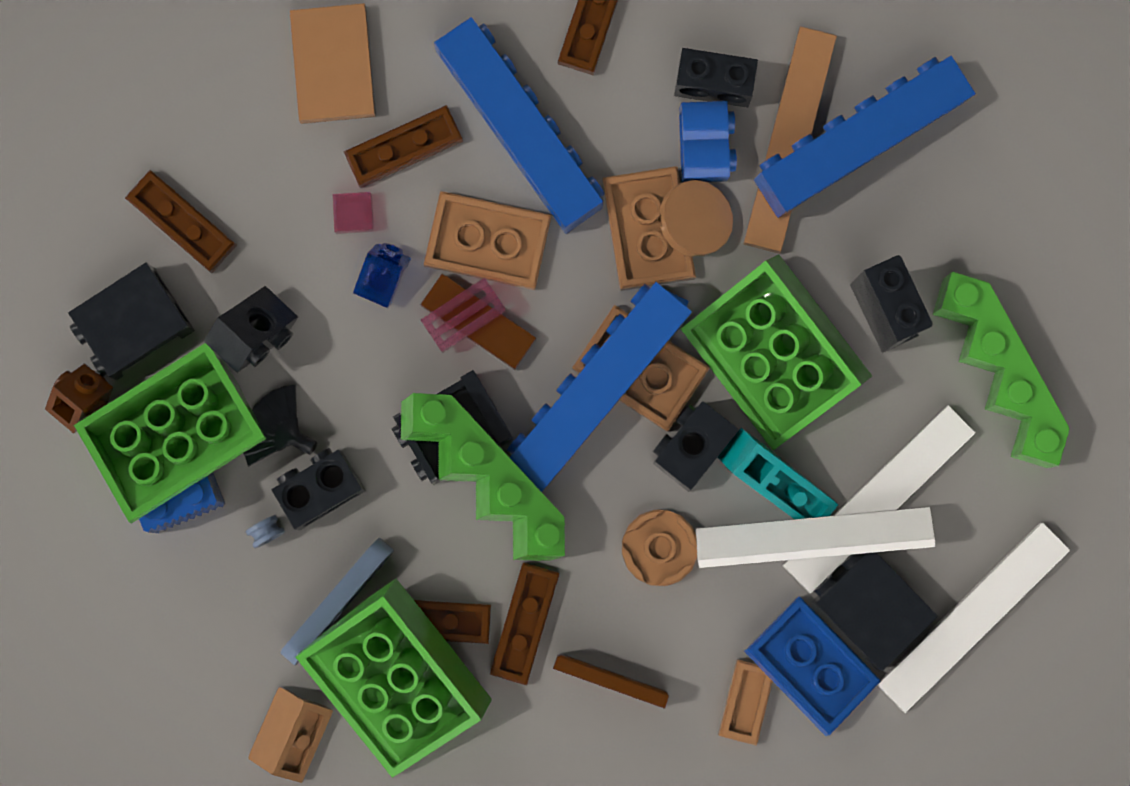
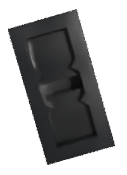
[674,48,758,108]
[271,448,366,531]

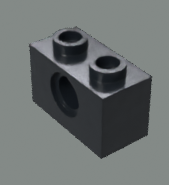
[204,286,298,373]
[652,401,739,492]

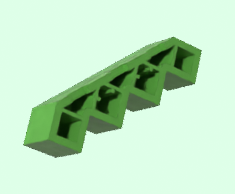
[933,272,1070,468]
[401,393,565,561]

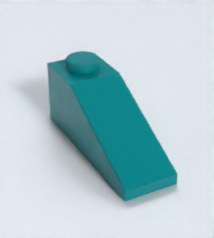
[717,427,839,519]

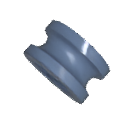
[245,515,285,549]

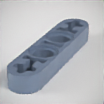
[280,538,394,666]

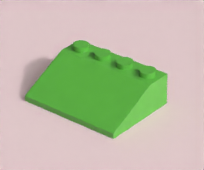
[681,254,872,450]
[74,343,266,524]
[295,578,492,778]

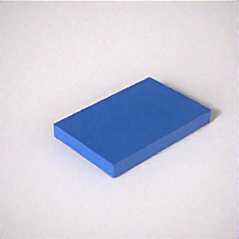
[744,596,881,736]

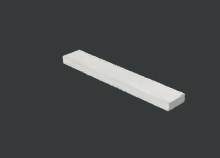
[782,405,975,593]
[696,507,935,568]
[877,523,1070,713]

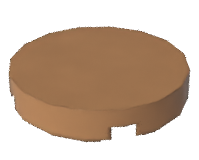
[659,180,733,257]
[622,510,697,586]

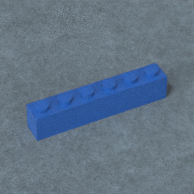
[434,17,605,234]
[753,55,976,218]
[507,282,692,492]

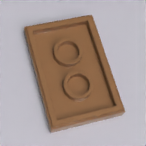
[290,3,376,124]
[602,166,696,291]
[424,191,552,290]
[572,305,710,432]

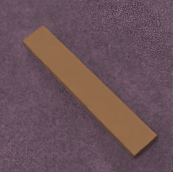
[743,26,837,254]

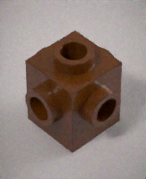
[45,363,113,434]

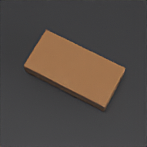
[718,659,773,746]

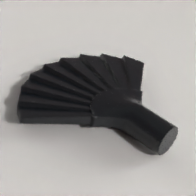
[243,385,317,467]

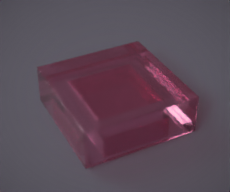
[333,192,374,234]

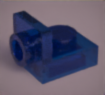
[353,243,411,308]

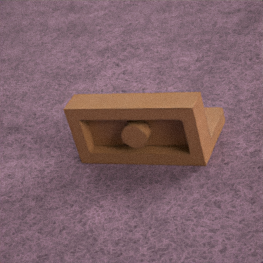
[248,687,333,783]

